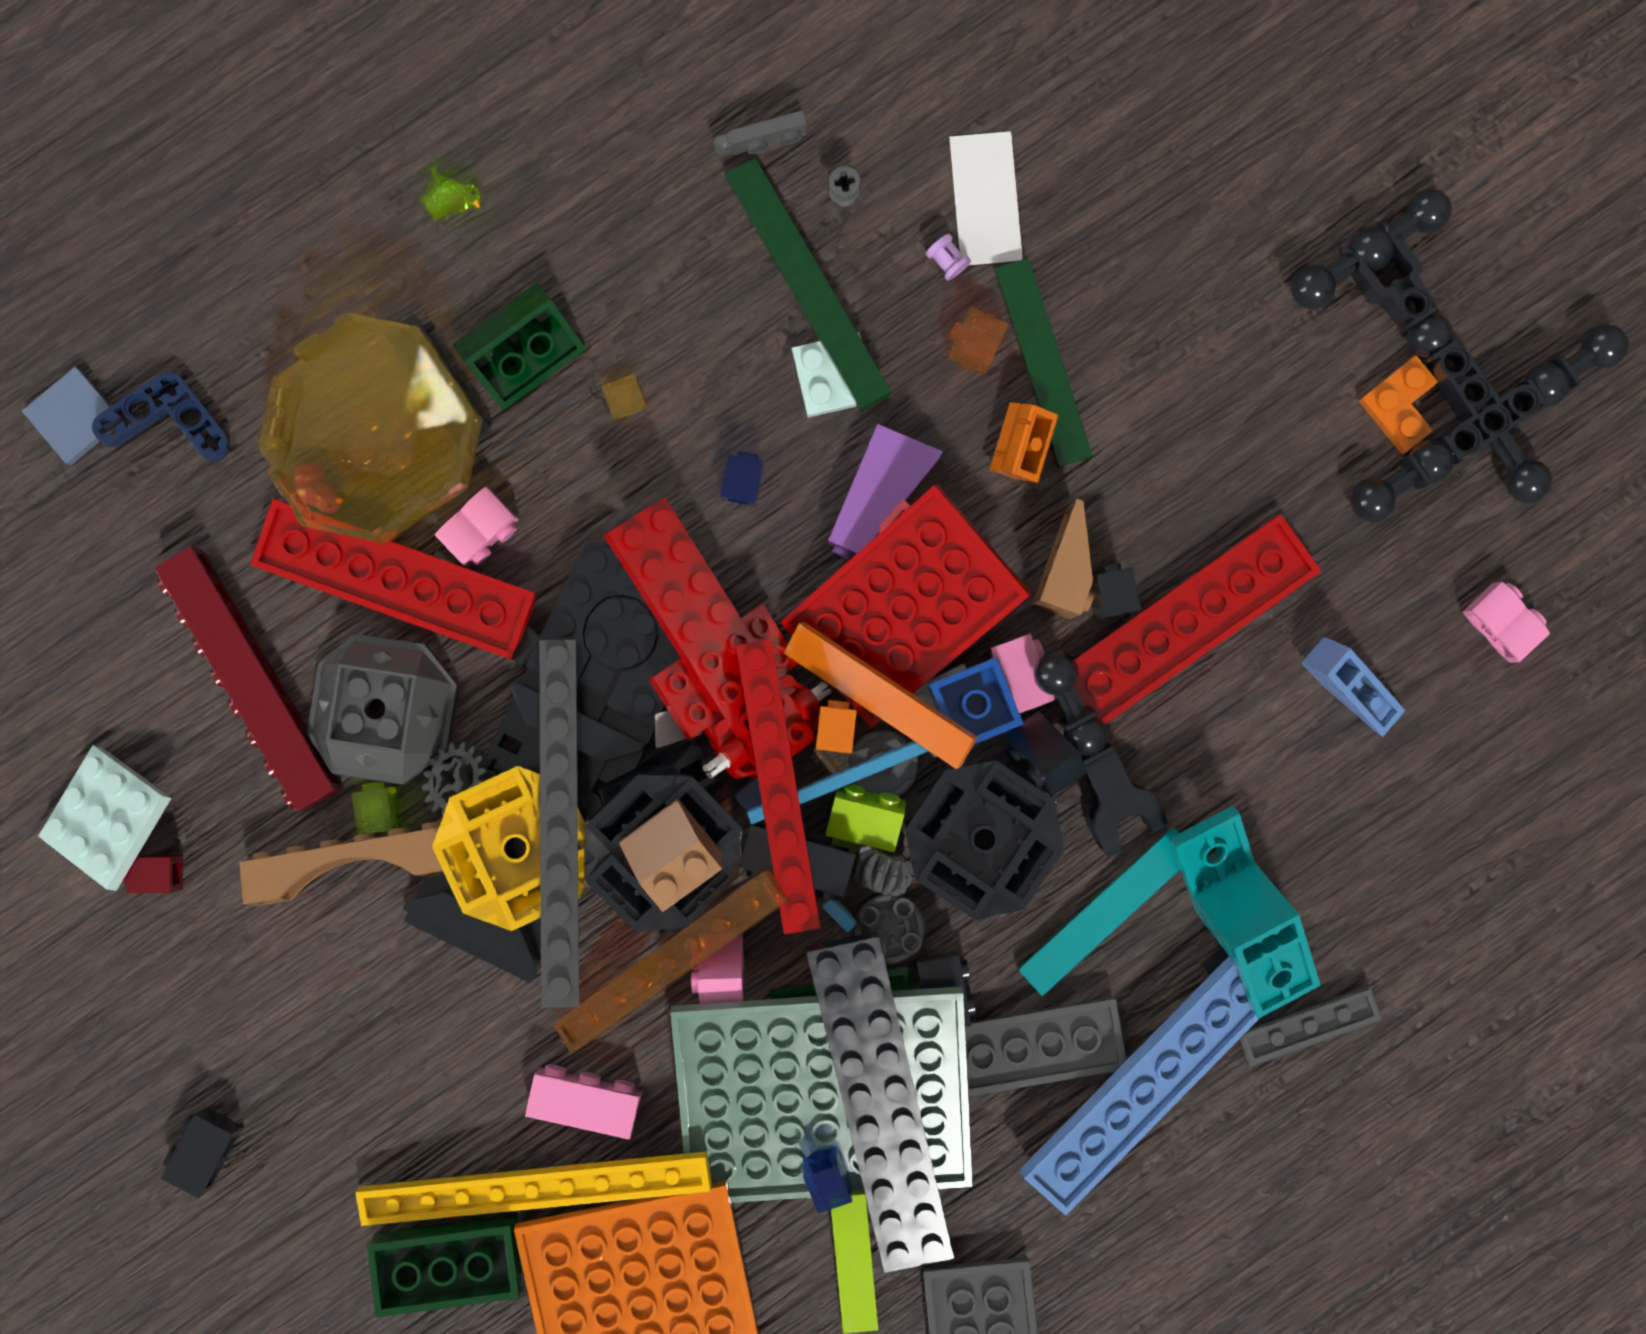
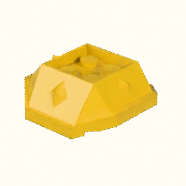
[432,766,585,931]

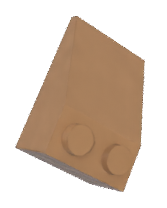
[1032,499,1095,620]

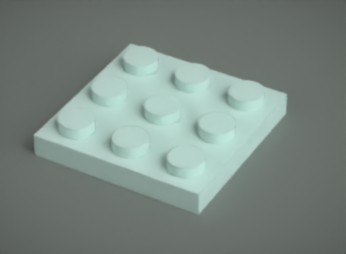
[38,745,171,891]

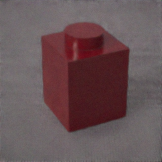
[123,855,183,893]

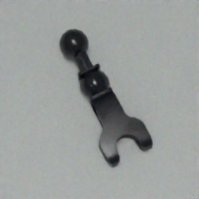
[1033,650,1168,856]

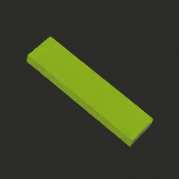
[830,1189,878,1334]

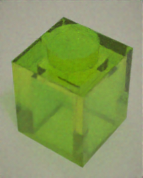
[352,781,401,835]

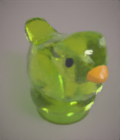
[420,167,482,221]

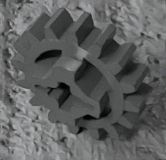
[422,742,495,817]

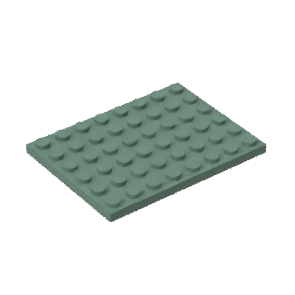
[670,986,972,1203]

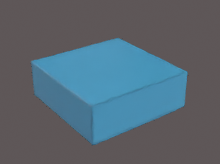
[822,898,856,933]

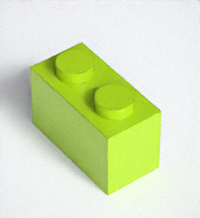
[825,784,906,852]

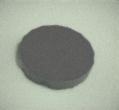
[849,730,918,796]

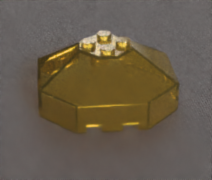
[258,312,483,545]

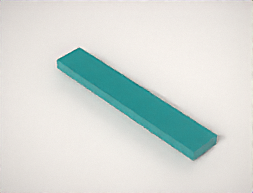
[1017,827,1180,996]

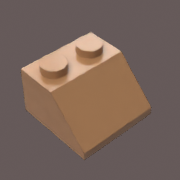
[619,798,723,912]

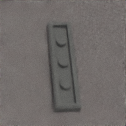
[1238,985,1383,1067]

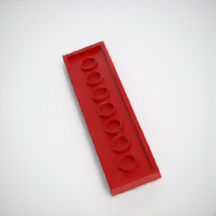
[250,499,538,660]
[1074,514,1321,724]

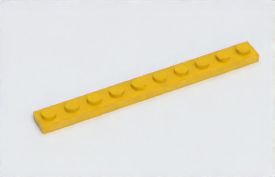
[355,1151,712,1226]

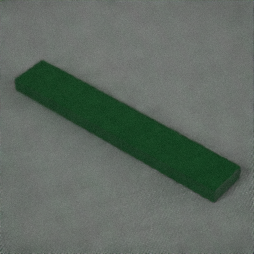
[994,258,1093,468]

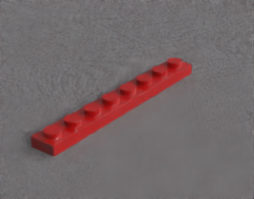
[736,639,821,934]

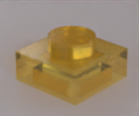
[601,374,647,420]

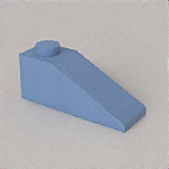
[1302,637,1406,737]

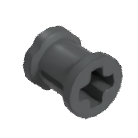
[829,166,860,207]

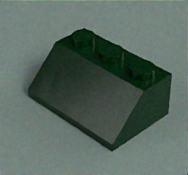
[452,282,586,411]

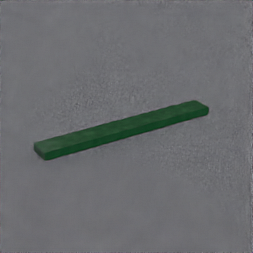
[725,158,891,412]

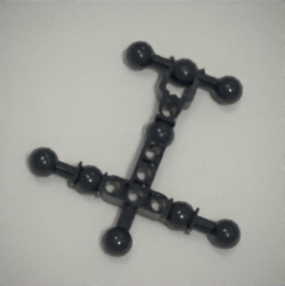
[1291,188,1629,522]

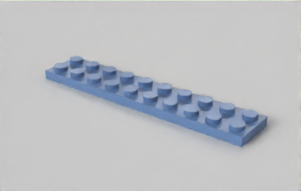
[1018,956,1281,1216]

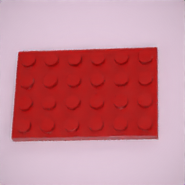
[780,484,1032,729]

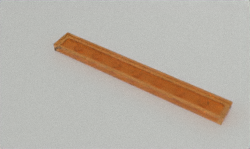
[553,870,789,1054]

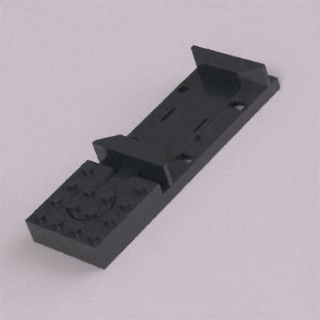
[403,538,680,983]

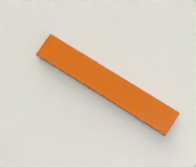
[784,622,978,769]

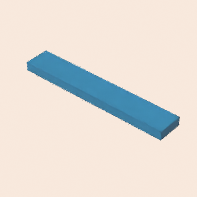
[746,741,929,824]

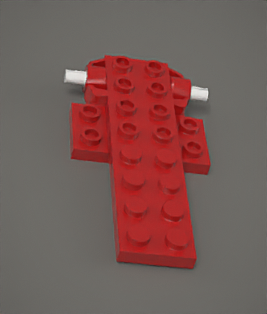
[603,497,831,780]

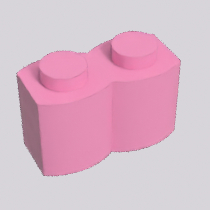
[435,487,519,567]
[1462,582,1550,663]

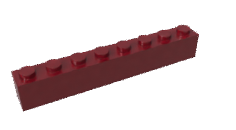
[154,546,343,812]

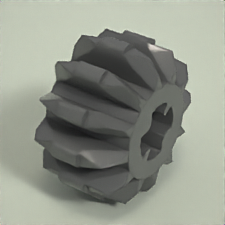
[852,846,913,896]

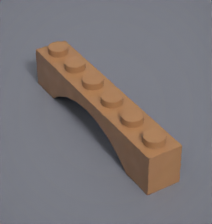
[239,822,444,906]

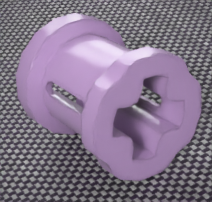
[925,234,971,281]

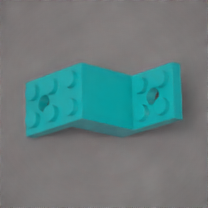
[1169,806,1321,1019]

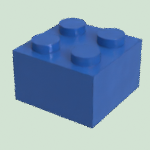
[927,657,1024,744]

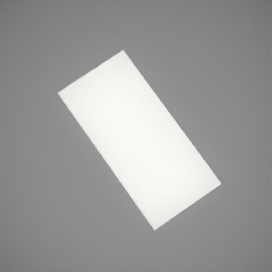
[949,131,1023,265]

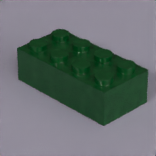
[366,1214,526,1318]

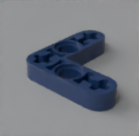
[92,372,230,462]

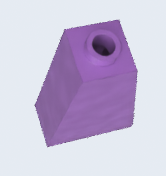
[828,424,943,560]

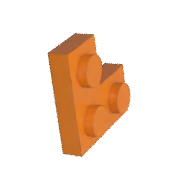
[1358,355,1438,454]

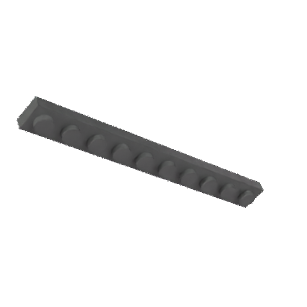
[539,640,579,1008]

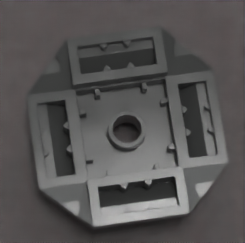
[307,634,459,784]

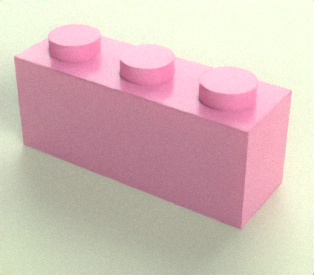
[525,1064,643,1140]

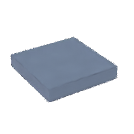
[22,366,124,466]

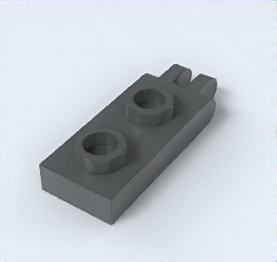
[714,110,807,156]

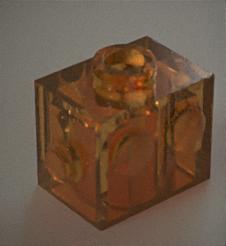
[948,306,1009,375]

